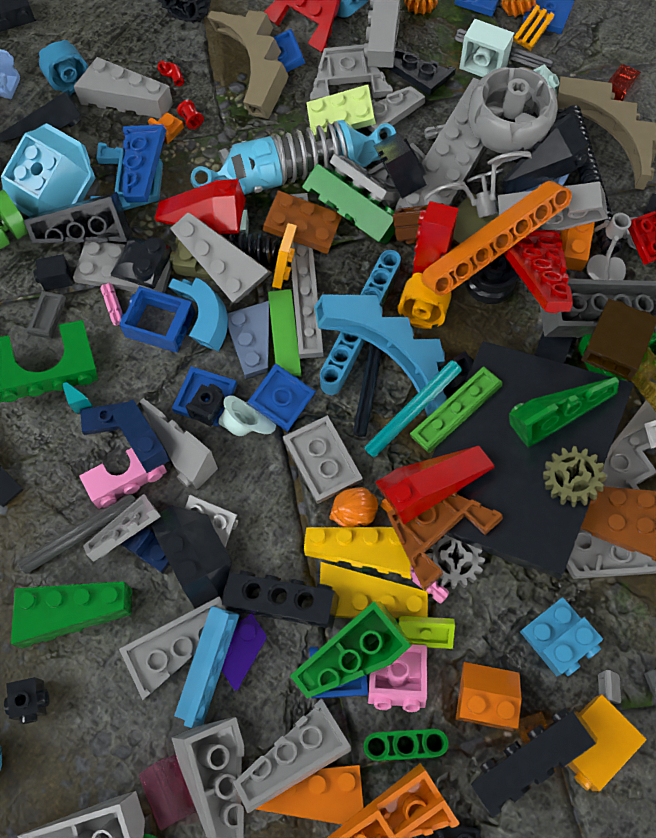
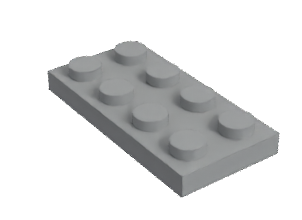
[73,241,173,294]

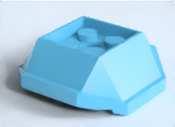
[1,123,95,217]

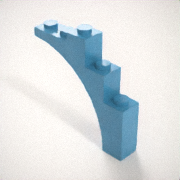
[314,295,447,417]

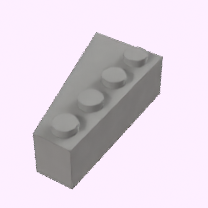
[364,0,401,68]
[74,57,173,118]
[498,182,608,230]
[170,213,272,303]

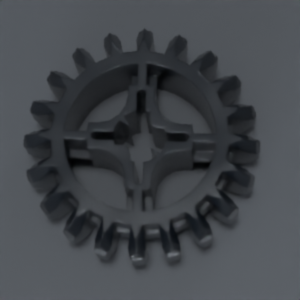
[158,0,211,23]

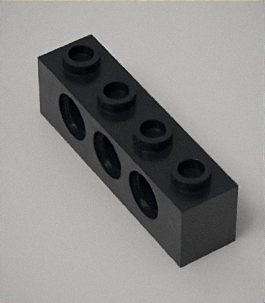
[222,570,339,630]

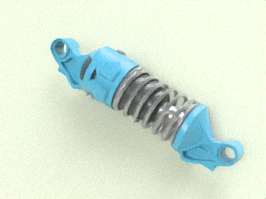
[191,120,396,195]

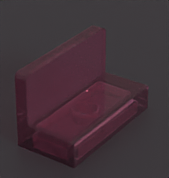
[139,754,197,830]

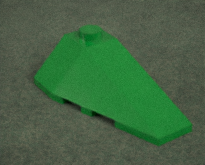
[509,377,619,448]
[290,601,412,699]

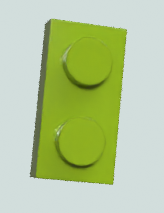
[398,616,455,649]

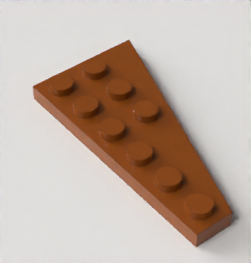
[580,486,656,561]

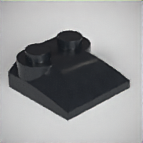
[110,237,172,289]

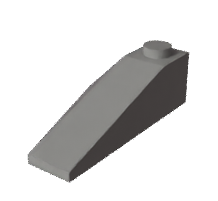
[140,398,218,490]
[171,717,244,838]
[17,791,145,838]

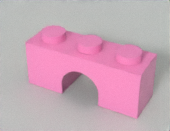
[79,448,167,509]

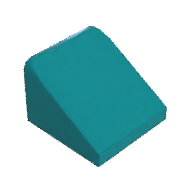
[63,382,93,414]

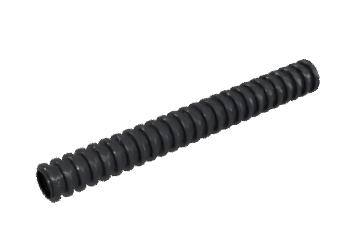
[567,105,622,255]

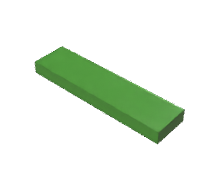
[268,289,302,377]
[410,367,503,453]

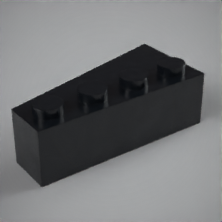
[24,192,133,243]
[470,707,598,818]

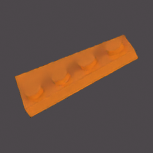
[256,765,364,825]

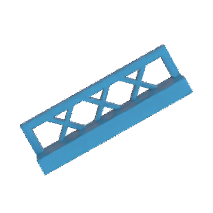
[174,606,239,728]

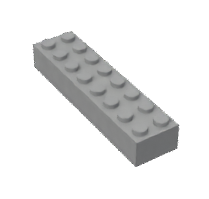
[395,78,505,211]

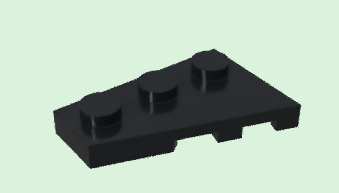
[386,48,456,95]

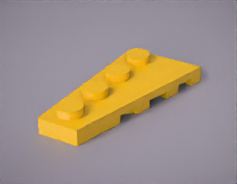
[304,527,411,579]
[320,562,428,620]

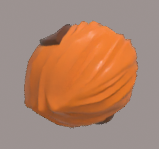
[329,487,379,527]

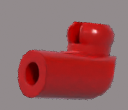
[157,61,184,86]

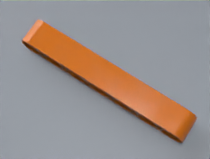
[421,181,572,296]

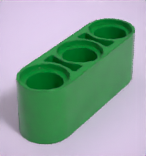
[363,729,448,761]

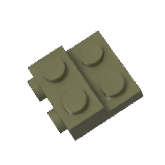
[170,236,229,280]

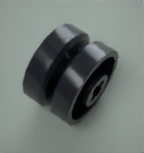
[465,254,519,304]

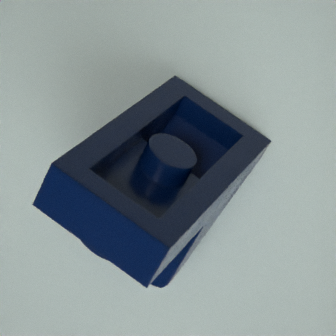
[121,527,170,574]

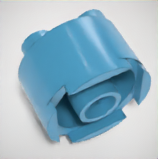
[39,40,88,93]

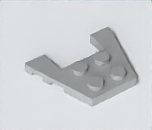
[310,45,393,101]

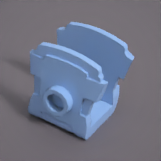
[0,49,20,99]

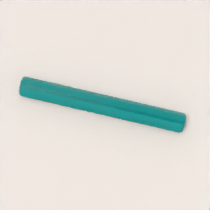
[365,360,462,457]

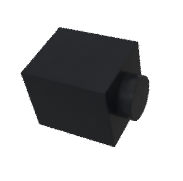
[33,254,72,291]

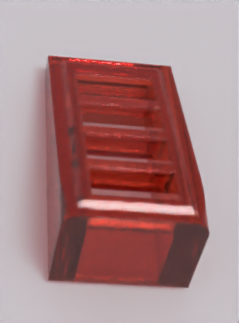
[608,64,641,101]

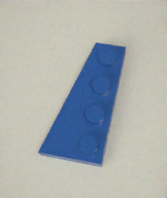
[123,124,166,203]

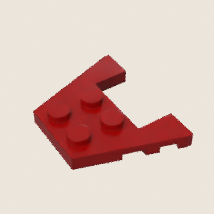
[264,0,341,54]

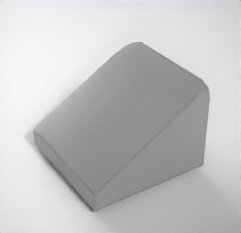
[598,670,621,704]

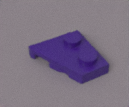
[222,614,268,692]

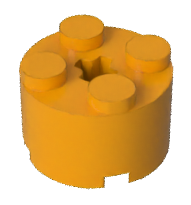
[398,273,451,329]

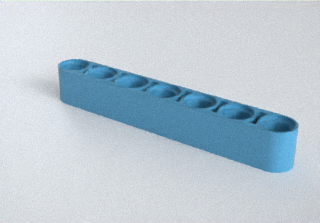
[320,250,401,395]

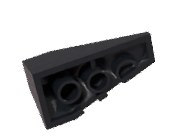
[0,90,82,141]

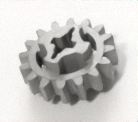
[426,535,485,589]

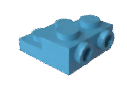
[520,597,603,677]

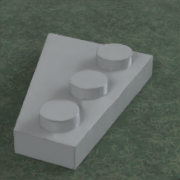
[366,86,425,135]
[83,494,161,562]

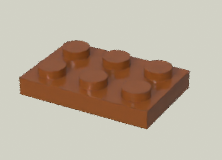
[263,190,342,254]

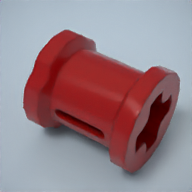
[177,100,204,129]

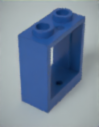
[120,286,195,353]

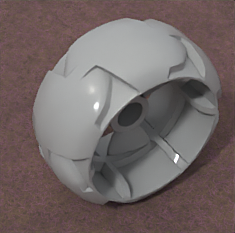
[468,67,558,154]

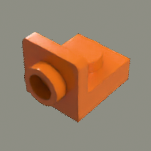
[148,112,184,144]

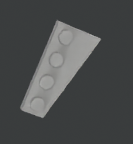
[119,597,226,700]
[233,699,351,813]

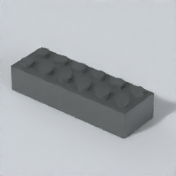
[539,279,656,337]

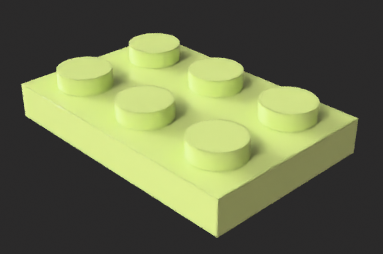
[307,85,376,141]

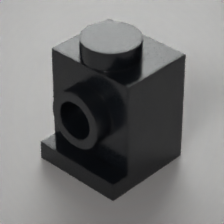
[438,351,474,392]
[185,384,225,427]

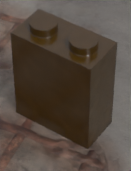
[581,298,656,381]

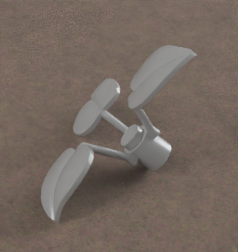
[424,151,532,218]
[586,213,637,280]

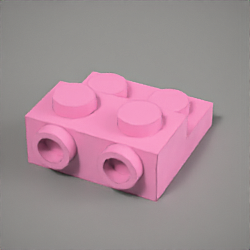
[368,644,427,712]

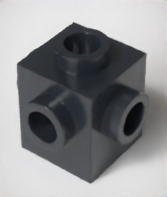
[4,677,49,724]

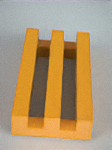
[513,5,554,51]

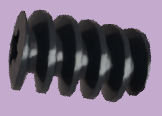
[229,232,279,266]

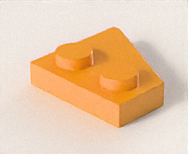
[272,223,297,289]

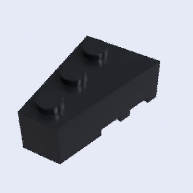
[374,132,427,199]

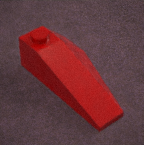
[155,179,246,234]
[375,446,494,524]

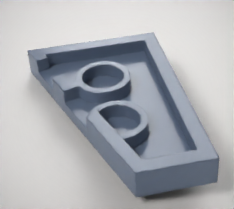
[227,301,270,379]

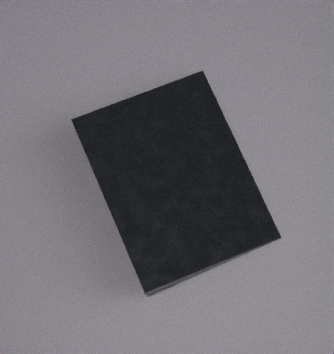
[431,341,634,580]

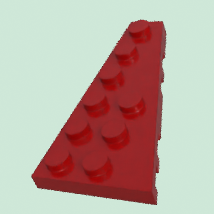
[503,230,573,313]

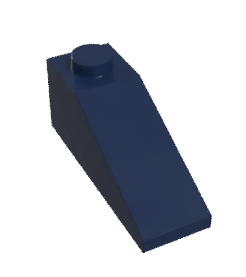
[111,399,170,473]

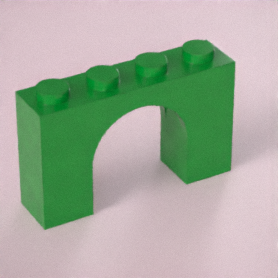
[0,320,98,402]

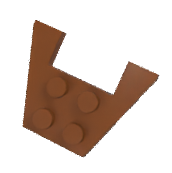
[387,492,503,591]

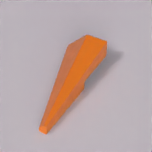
[327,763,460,838]

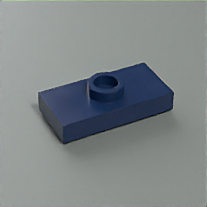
[80,402,127,435]

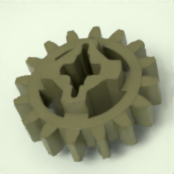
[543,446,606,507]

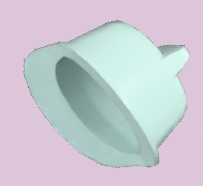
[218,396,276,436]

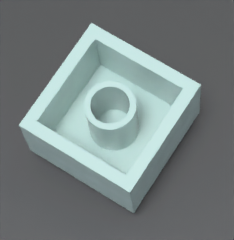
[459,19,514,77]

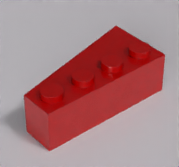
[412,201,459,275]

